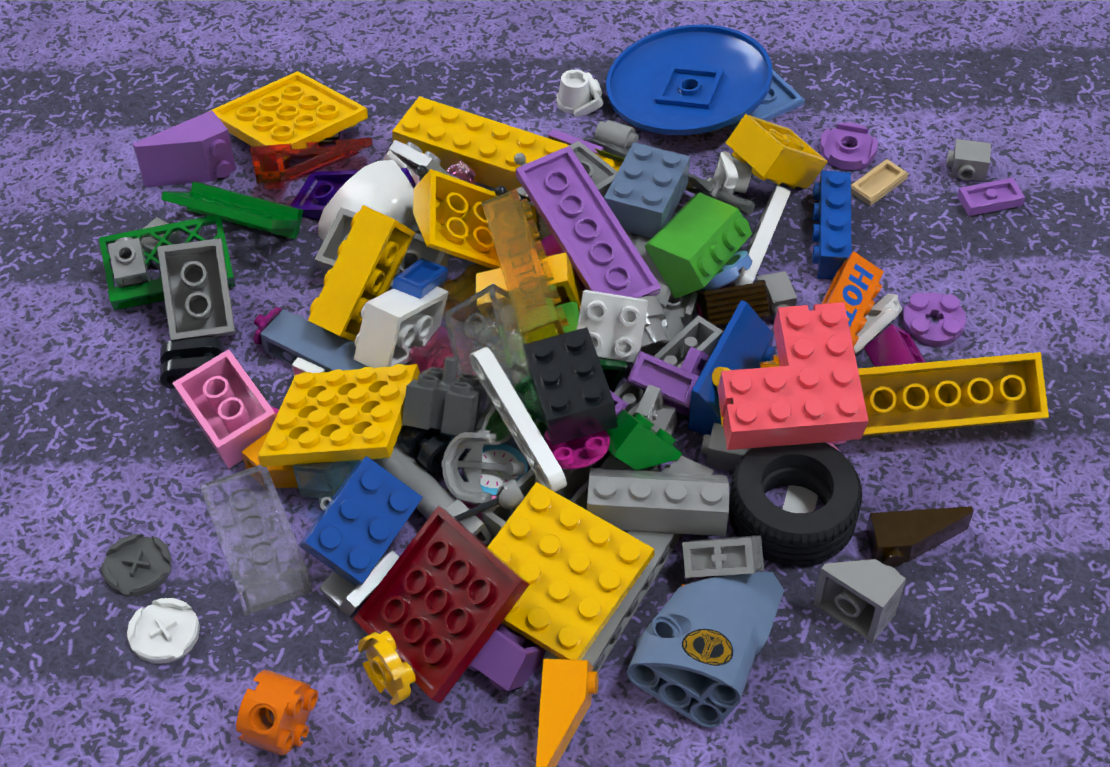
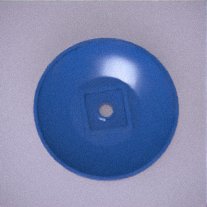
[606,24,773,135]

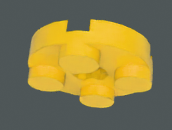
[358,631,416,705]

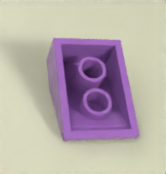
[133,110,236,187]

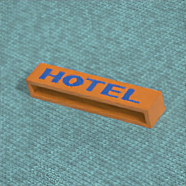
[821,251,884,347]

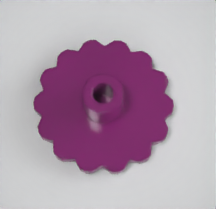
[253,307,282,345]

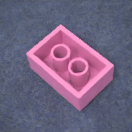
[173,349,276,469]

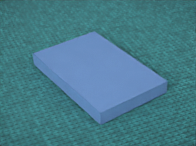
[728,69,805,131]

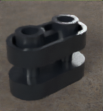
[160,337,224,389]
[400,425,465,480]

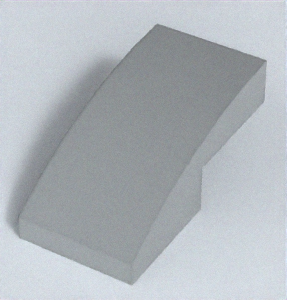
[635,385,678,436]

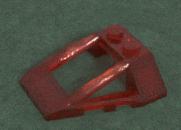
[250,137,374,190]

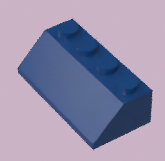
[688,301,776,435]

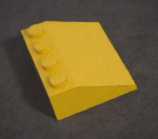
[413,169,537,269]

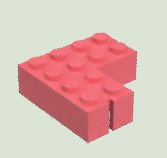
[717,302,869,450]

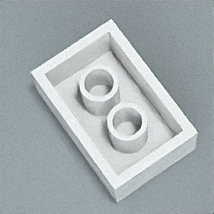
[354,286,449,368]

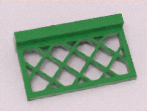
[161,182,303,239]
[98,215,236,311]

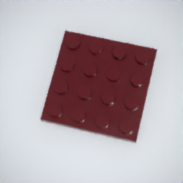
[353,505,530,704]

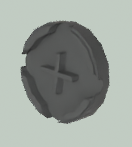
[101,534,172,596]

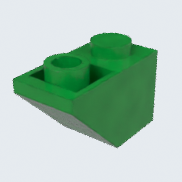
[606,409,682,470]

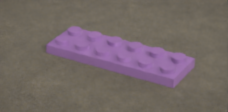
[515,146,661,298]

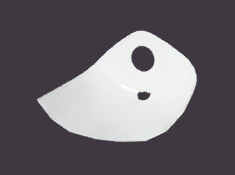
[318,160,416,240]

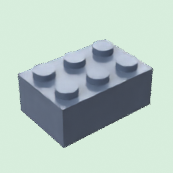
[604,142,690,238]

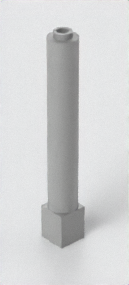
[372,442,493,545]

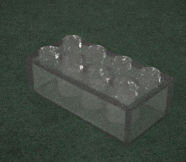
[200,465,312,616]

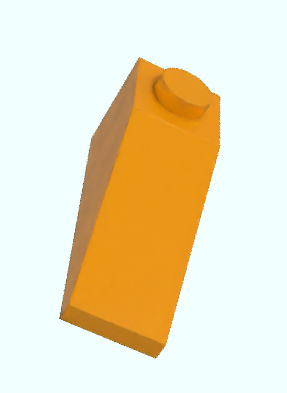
[536,659,599,767]

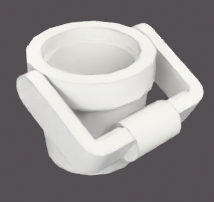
[556,70,603,117]
[713,151,753,195]

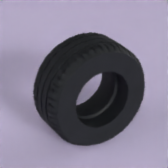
[729,442,863,566]

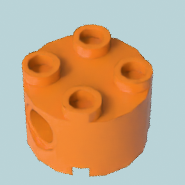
[236,670,318,755]

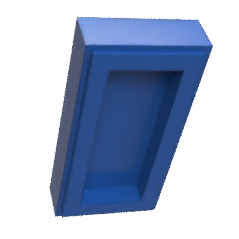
[392,258,449,299]

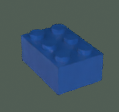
[298,456,423,586]

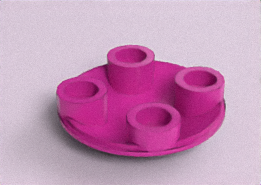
[544,431,610,469]

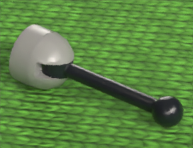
[454,479,524,522]

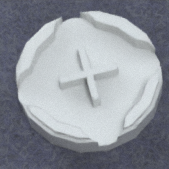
[127,598,200,664]

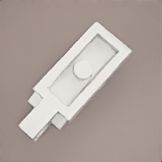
[853,293,902,353]

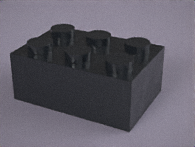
[523,327,618,446]

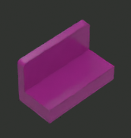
[865,324,926,367]

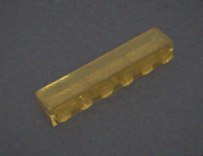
[482,189,569,344]

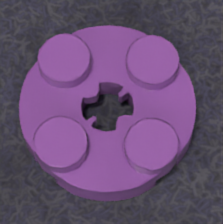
[820,122,878,170]
[902,293,966,347]

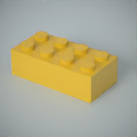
[308,205,416,342]

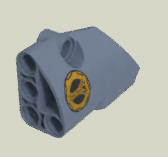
[627,572,784,728]

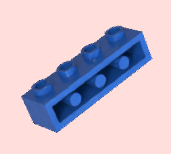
[812,170,852,280]

